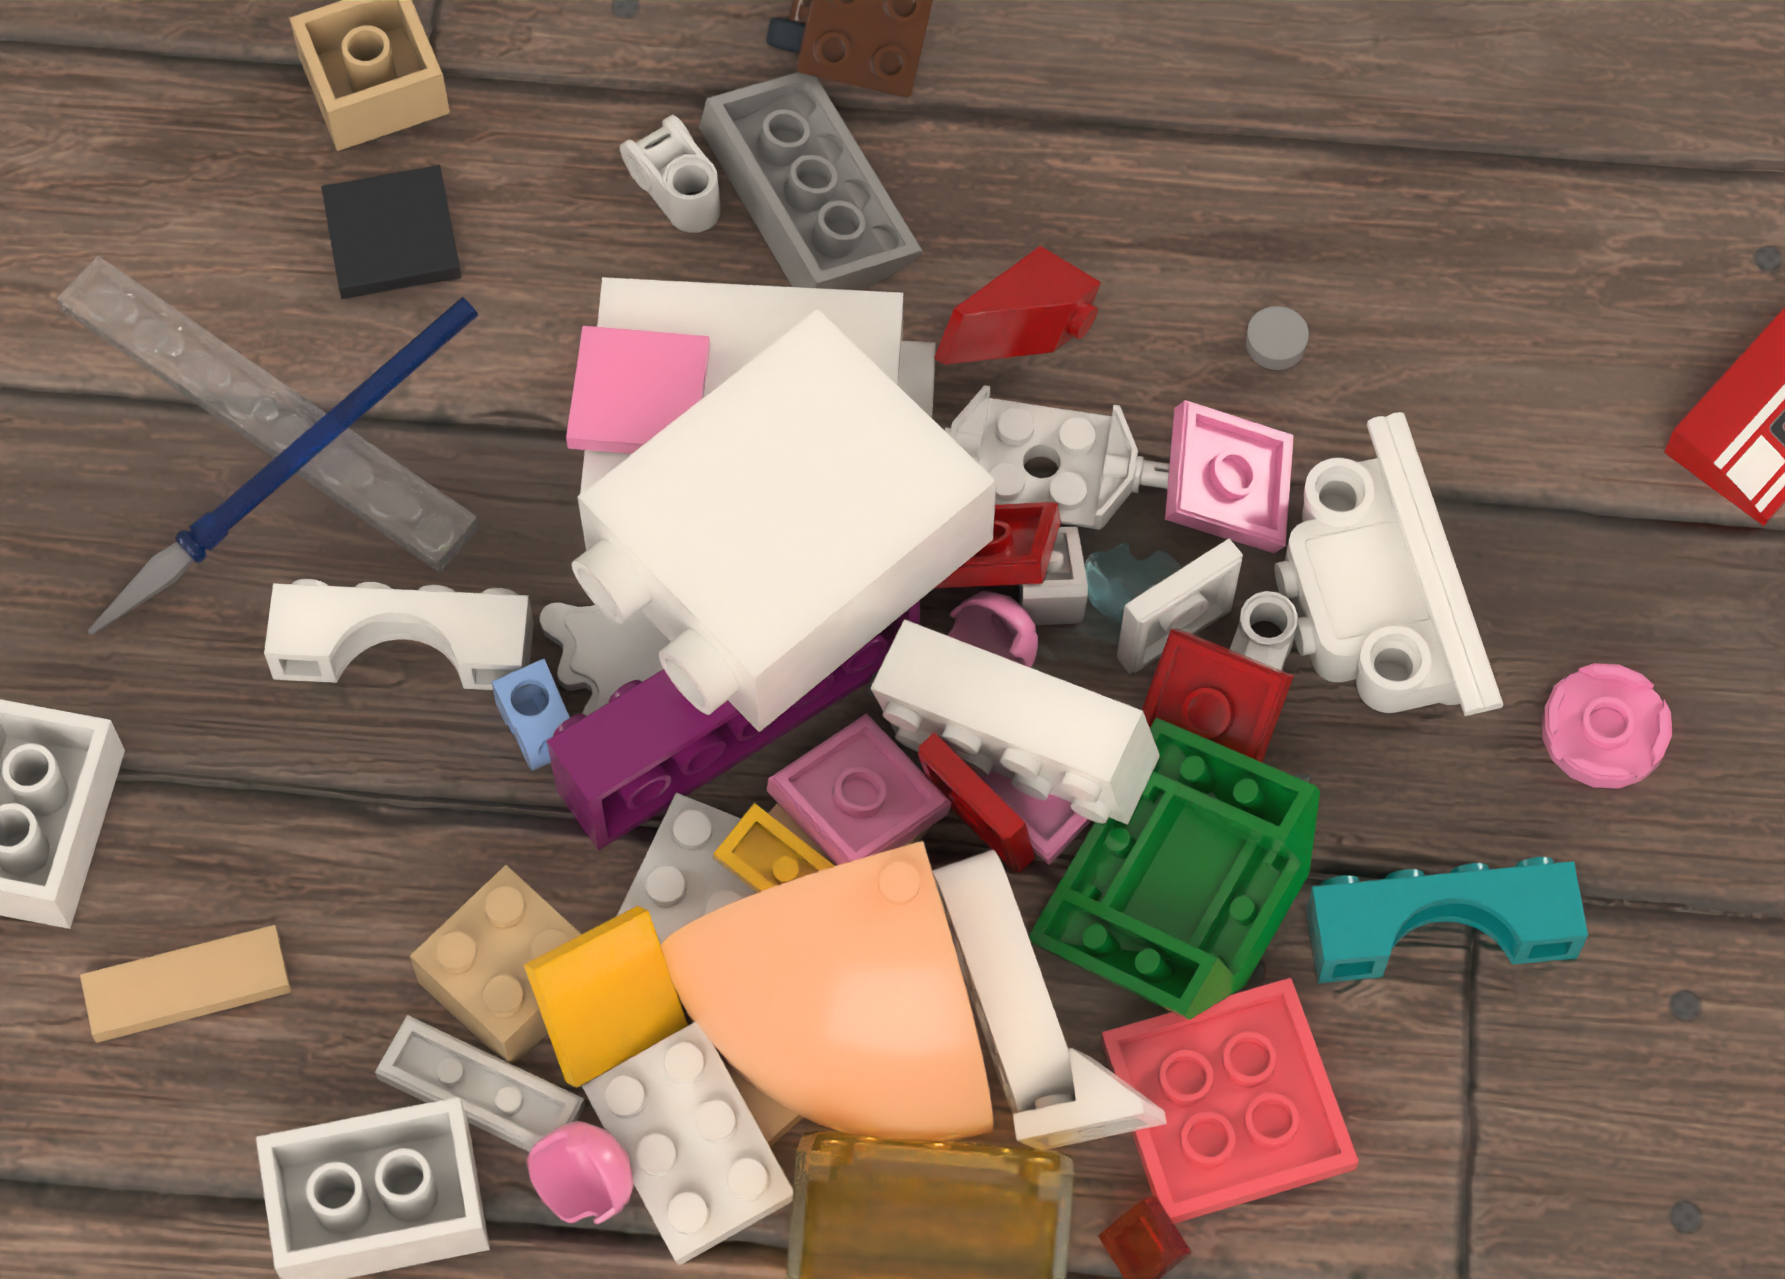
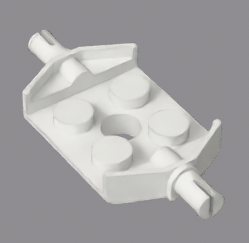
[944,385,1170,530]

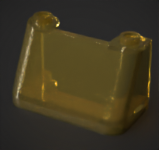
[786,1131,1074,1279]

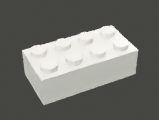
[871,619,1160,825]

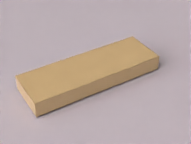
[80,925,292,1043]

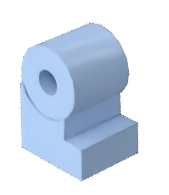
[492,659,570,771]

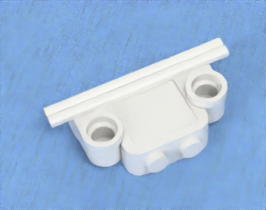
[1275,412,1503,716]

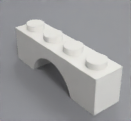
[264,579,534,690]

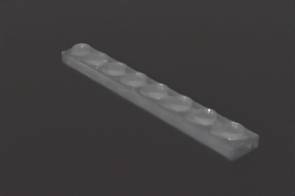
[57,256,479,573]

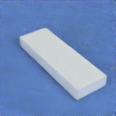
[375,1015,586,1152]

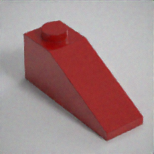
[934,246,1101,365]

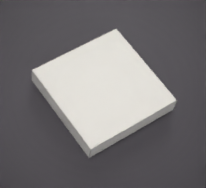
[1116,538,1243,674]

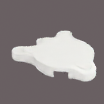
[539,602,671,716]

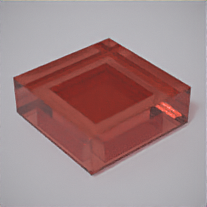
[1098,1195,1192,1279]

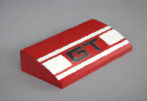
[1664,307,1785,526]

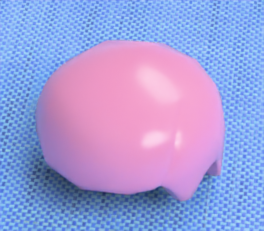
[947,590,1038,668]
[526,1121,634,1224]

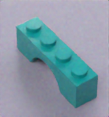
[1306,857,1588,984]

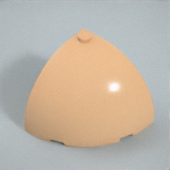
[661,841,993,1143]

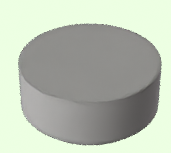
[1246,306,1309,370]

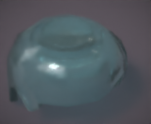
[1084,543,1182,623]

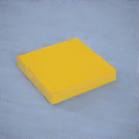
[524,906,688,1088]

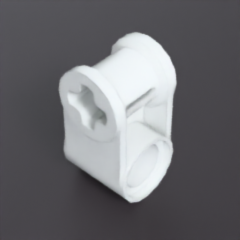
[620,115,721,233]

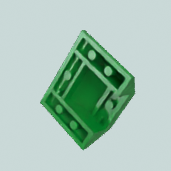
[1028,717,1320,1020]

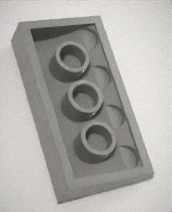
[699,72,922,291]

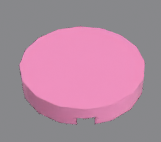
[1541,663,1672,789]

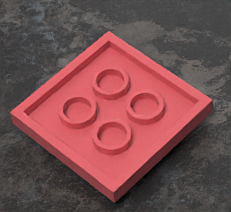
[1100,977,1359,1227]

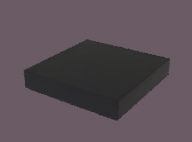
[321,165,462,299]

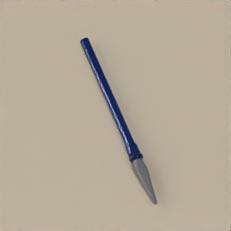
[88,297,479,635]

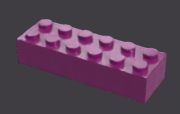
[547,600,920,851]

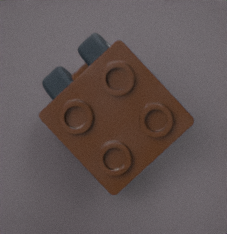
[766,0,933,97]

